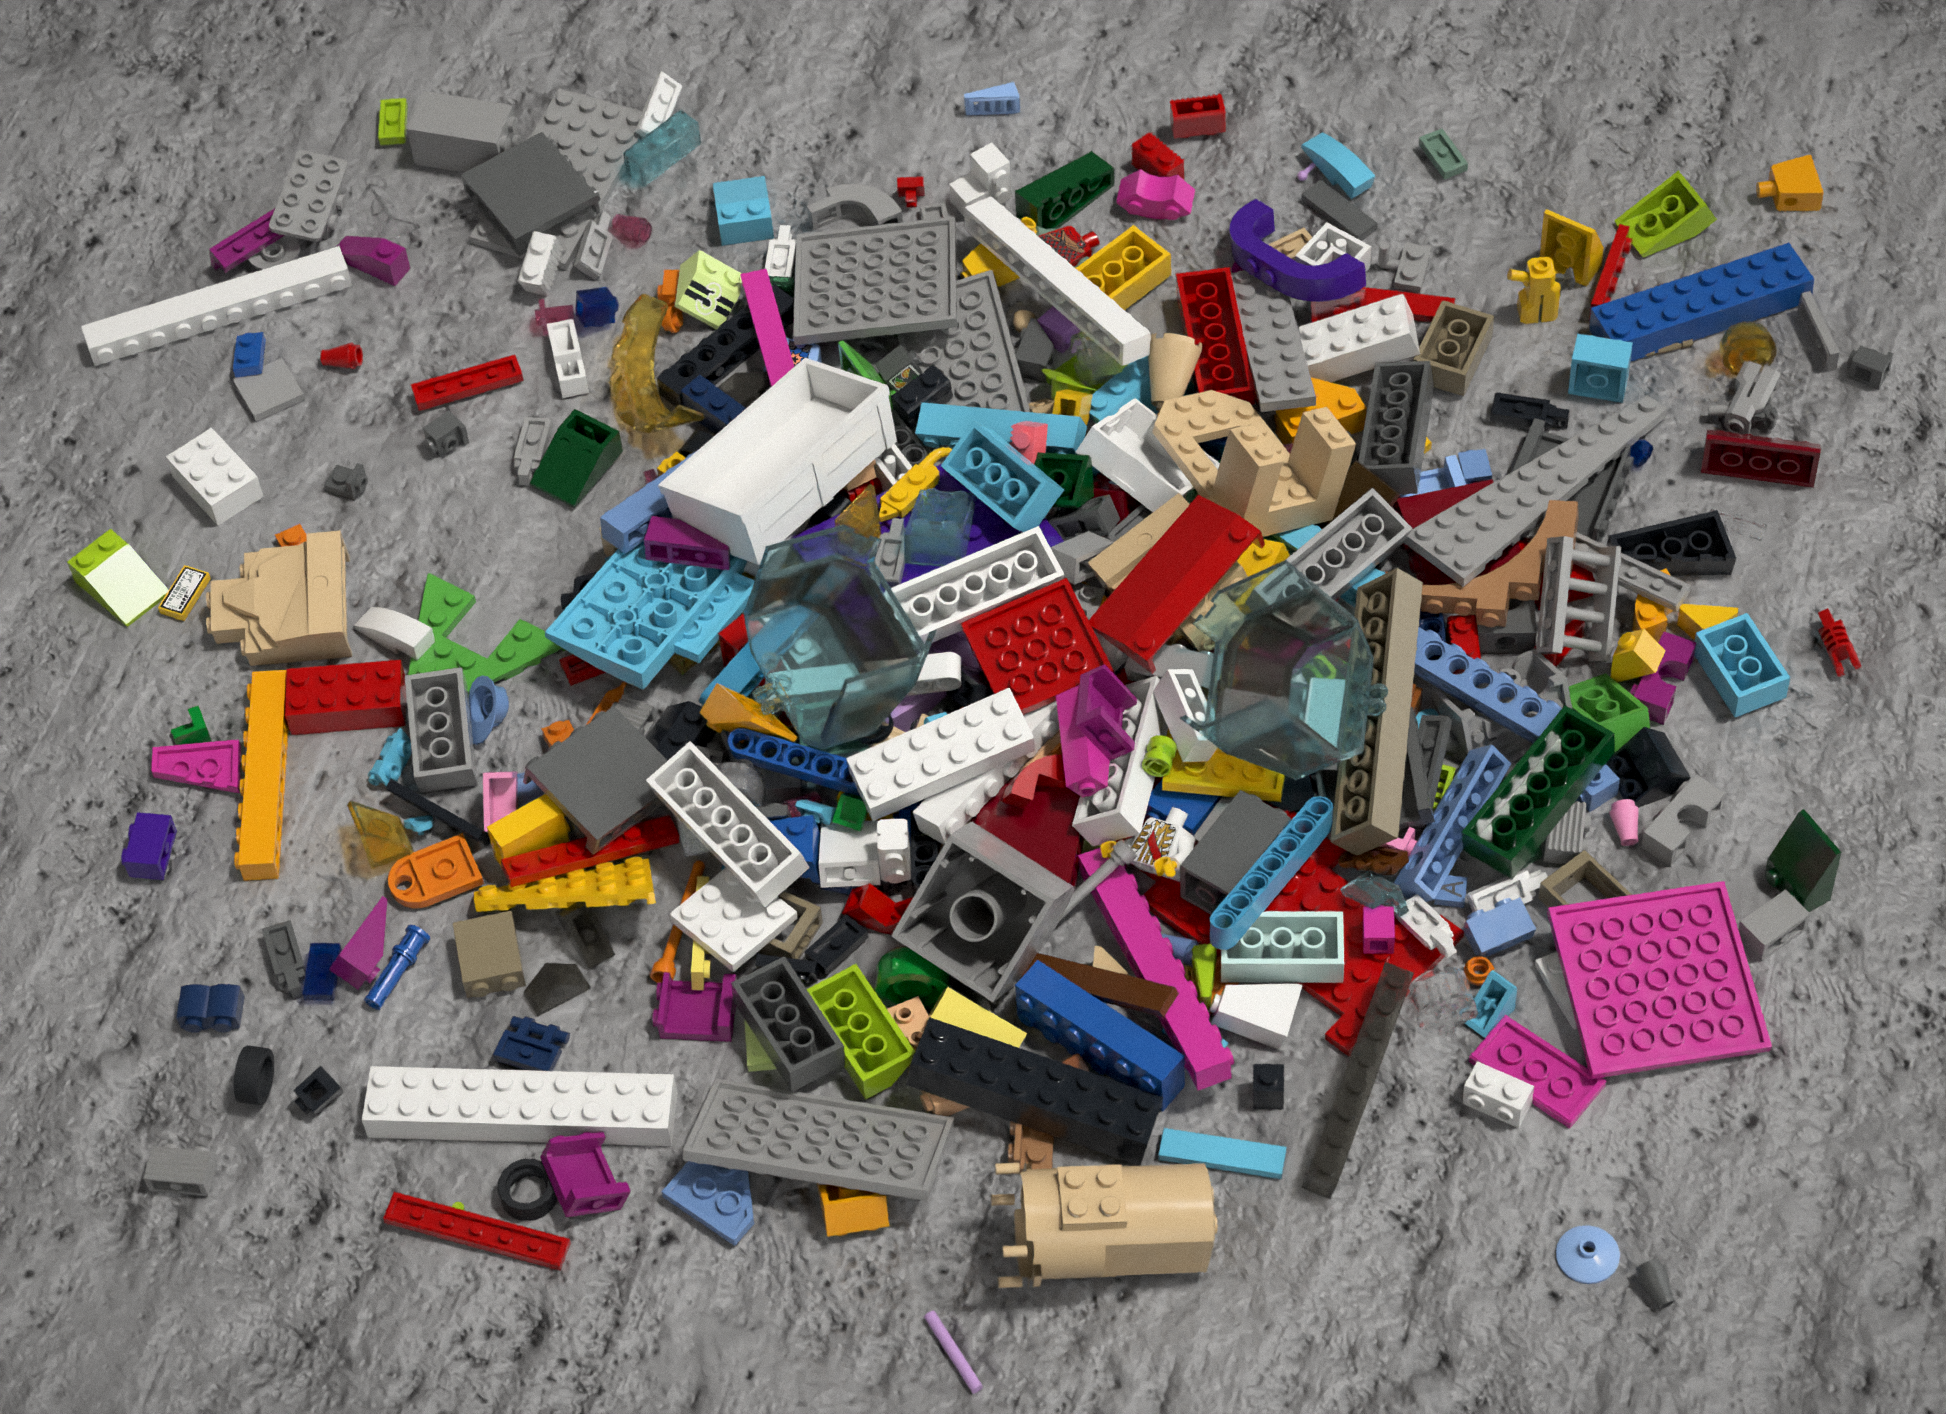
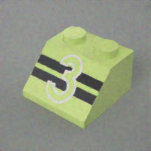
[675,250,742,330]

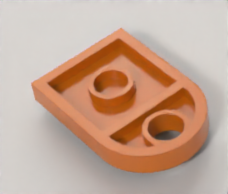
[388,833,484,908]

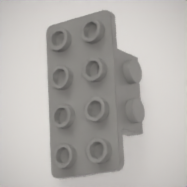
[269,150,348,242]

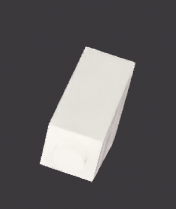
[1209,983,1302,1050]

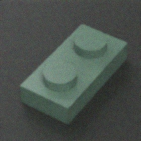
[1419,128,1468,180]

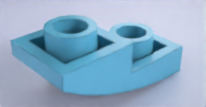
[795,800,836,826]

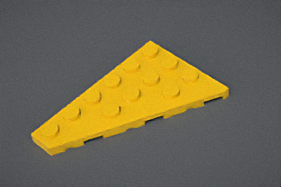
[474,857,656,912]

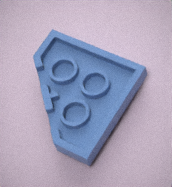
[661,1161,755,1246]

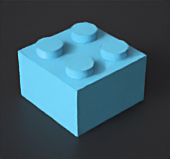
[1568,334,1633,403]

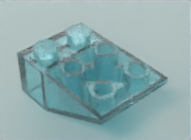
[904,489,976,566]

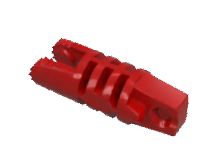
[1818,608,1862,677]

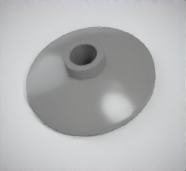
[248,235,300,270]

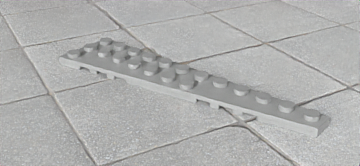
[1404,395,1667,587]

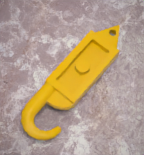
[879,447,952,522]

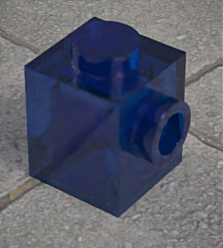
[575,287,619,327]

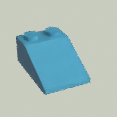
[713,176,774,246]

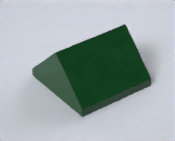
[1034,452,1094,508]

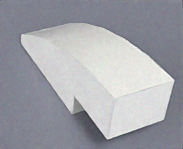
[547,319,589,398]
[354,607,435,661]

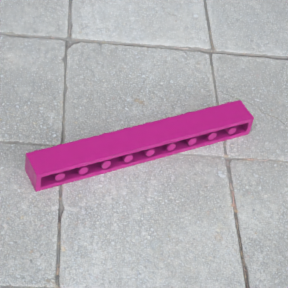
[1078,847,1234,1091]

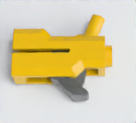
[1507,257,1575,324]

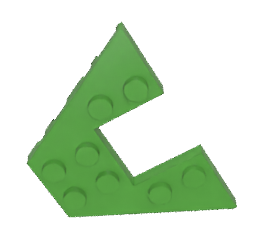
[408,573,566,697]

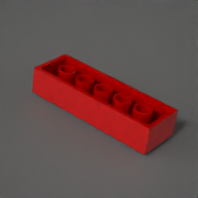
[1176,267,1255,405]

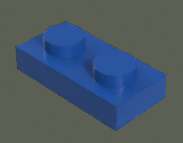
[233,332,266,378]

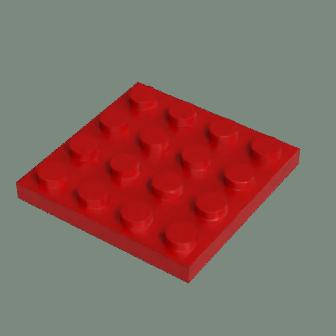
[960,578,1114,715]

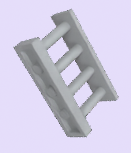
[1536,536,1621,662]

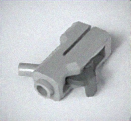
[1708,361,1781,434]

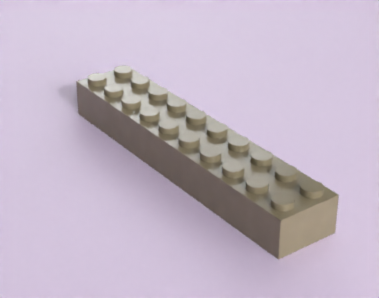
[1331,568,1423,856]

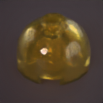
[1719,321,1777,376]

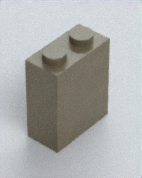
[453,911,526,998]

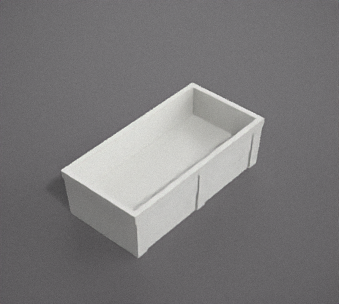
[658,358,897,565]

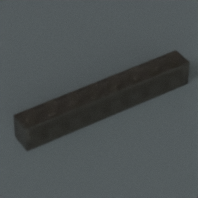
[1301,962,1414,1199]

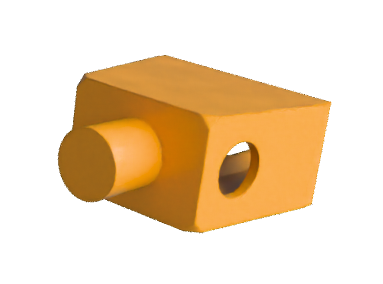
[1756,155,1824,211]

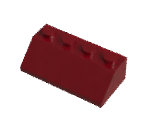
[1701,430,1821,488]

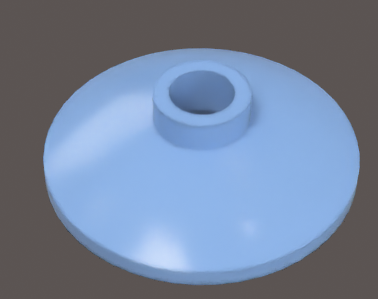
[1556,1225,1620,1284]

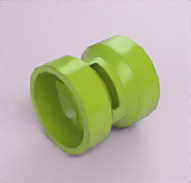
[1142,735,1177,777]

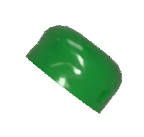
[875,946,951,1011]

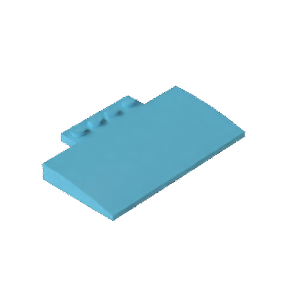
[545,541,760,690]

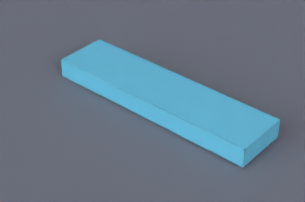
[1159,1128,1287,1179]

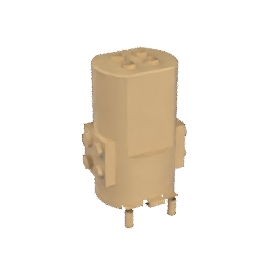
[991,1160,1218,1289]

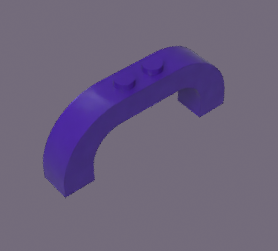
[1230,199,1366,302]

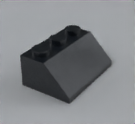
[646,701,717,760]

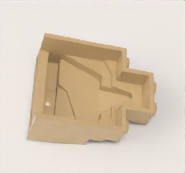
[1088,493,1252,652]
[206,531,352,666]

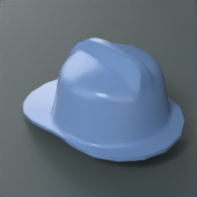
[469,675,509,745]

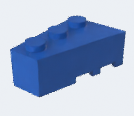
[770,815,820,883]

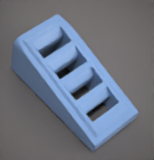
[964,82,1020,115]

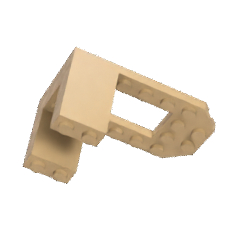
[1152,390,1356,537]

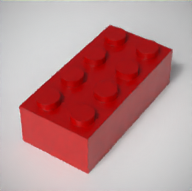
[285,660,406,735]

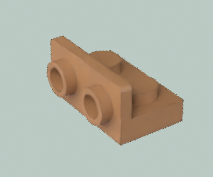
[1008,1121,1054,1174]

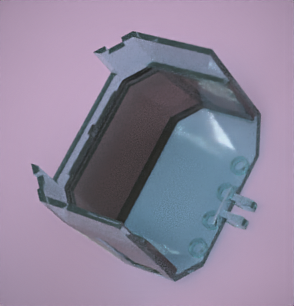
[744,525,937,749]
[1180,560,1388,780]

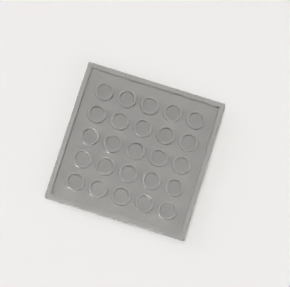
[793,216,957,345]

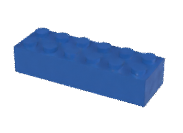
[1015,960,1185,1112]

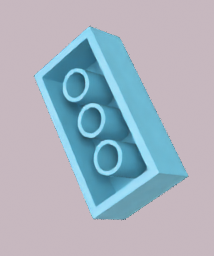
[941,420,1064,532]

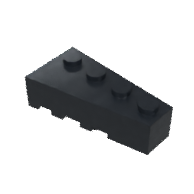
[1606,510,1736,576]

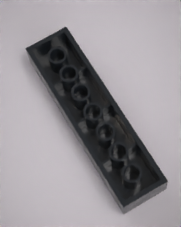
[906,1017,1164,1166]

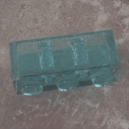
[623,109,701,187]

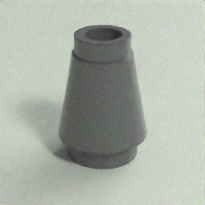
[1636,1259,1675,1309]

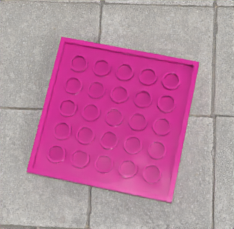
[1547,881,1772,1079]

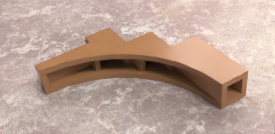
[1420,500,1579,627]

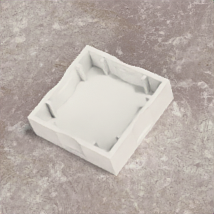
[1076,398,1220,512]

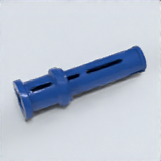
[364,925,430,1010]

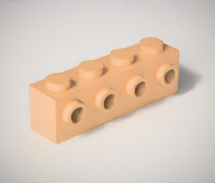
[887,996,969,1116]

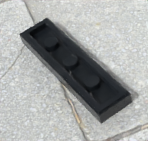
[386,779,491,846]

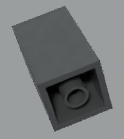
[1180,790,1291,915]

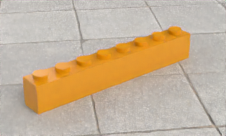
[234,670,289,881]

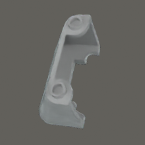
[1431,649,1572,756]

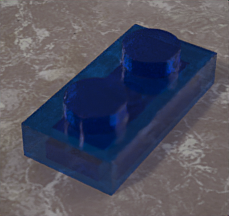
[303,943,342,1001]

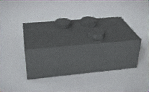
[731,956,845,1092]

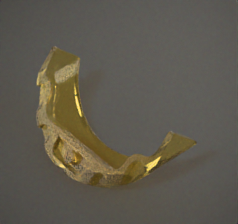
[609,294,705,433]

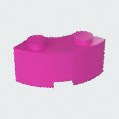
[1116,169,1195,220]

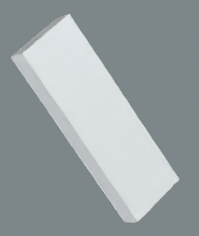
[635,71,682,146]

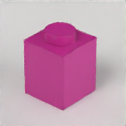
[1362,905,1395,954]

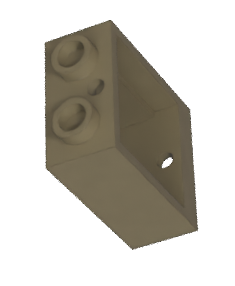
[1538,850,1632,908]
[757,891,823,959]

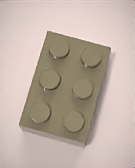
[1413,300,1494,396]

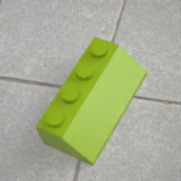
[807,964,915,1100]

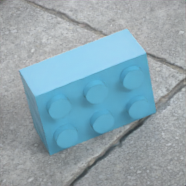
[1694,613,1790,718]

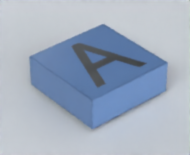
[1434,875,1468,908]

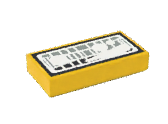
[158,565,211,621]

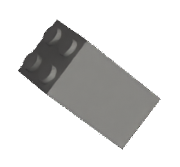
[407,91,521,173]

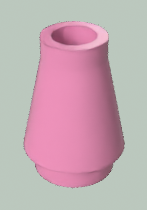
[1609,799,1639,846]

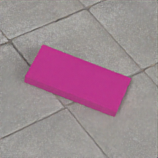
[1469,1015,1606,1129]

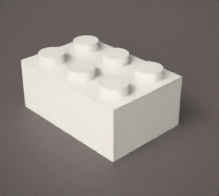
[166,428,264,526]

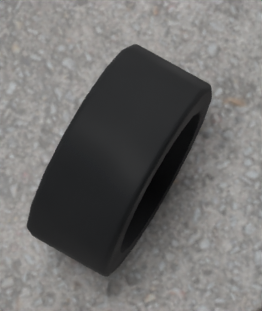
[233,1045,274,1105]
[497,1159,558,1221]

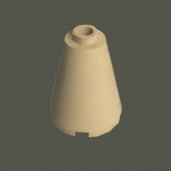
[1148,333,1202,411]

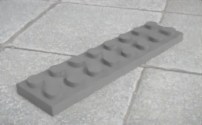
[1231,270,1316,412]

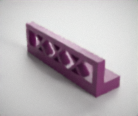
[209,208,285,273]

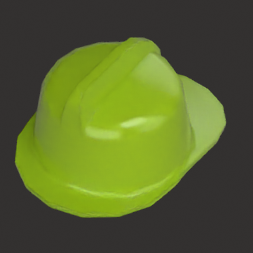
[1042,369,1097,400]

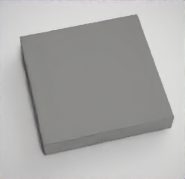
[233,358,305,422]

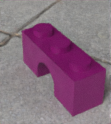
[1630,632,1697,725]

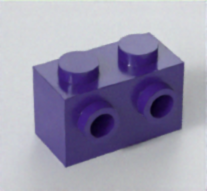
[121,812,177,880]

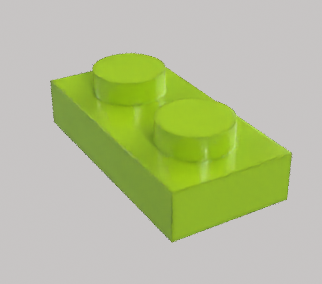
[378,98,408,145]

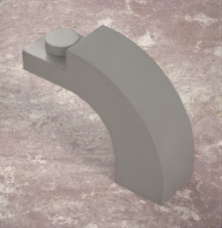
[807,184,903,230]

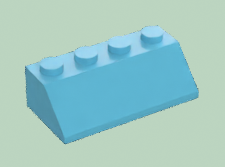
[1089,356,1195,424]

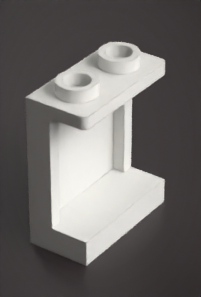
[819,820,881,888]

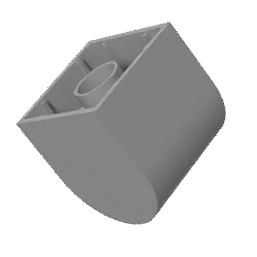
[891,822,1075,1002]

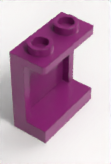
[1076,665,1137,761]
[653,972,737,1042]
[540,1132,631,1217]

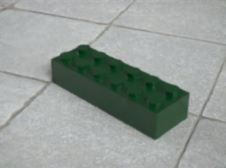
[1461,705,1615,879]

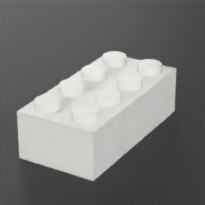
[1299,294,1420,382]

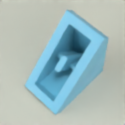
[1461,970,1517,1038]

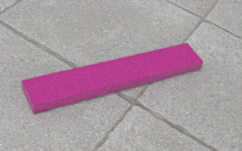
[740,268,794,387]

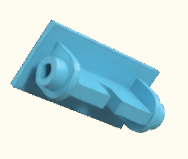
[368,728,412,786]

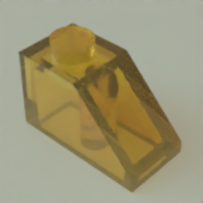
[835,484,881,553]

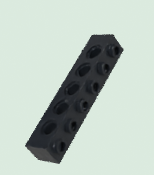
[657,284,794,412]

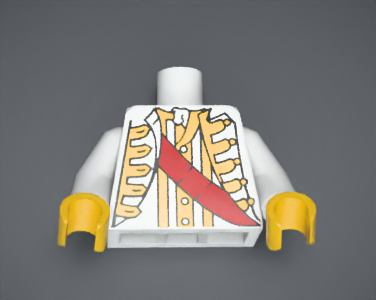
[1100,807,1195,882]

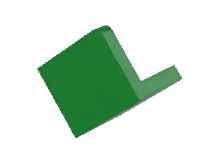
[171,705,212,745]
[832,792,868,831]

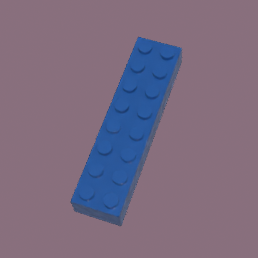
[1589,243,1815,362]

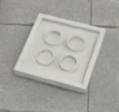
[669,868,797,972]

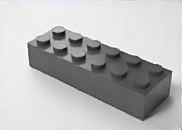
[1358,361,1434,495]

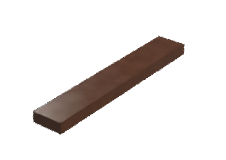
[1021,953,1179,1018]

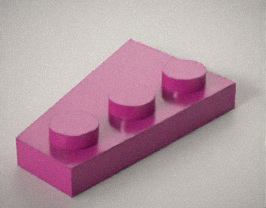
[151,739,241,794]

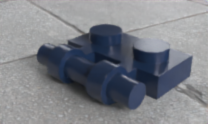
[493,1016,570,1071]

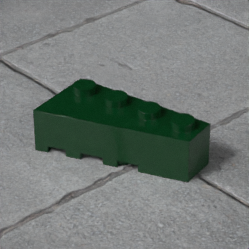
[1015,151,1115,229]

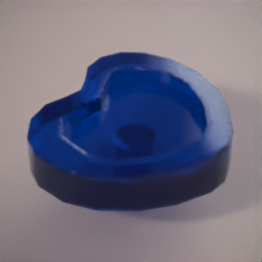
[1630,439,1653,468]

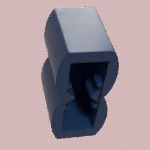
[176,984,245,1033]

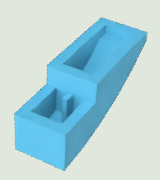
[1301,132,1375,199]

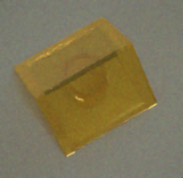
[347,800,414,869]

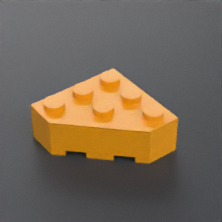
[1255,377,1367,454]

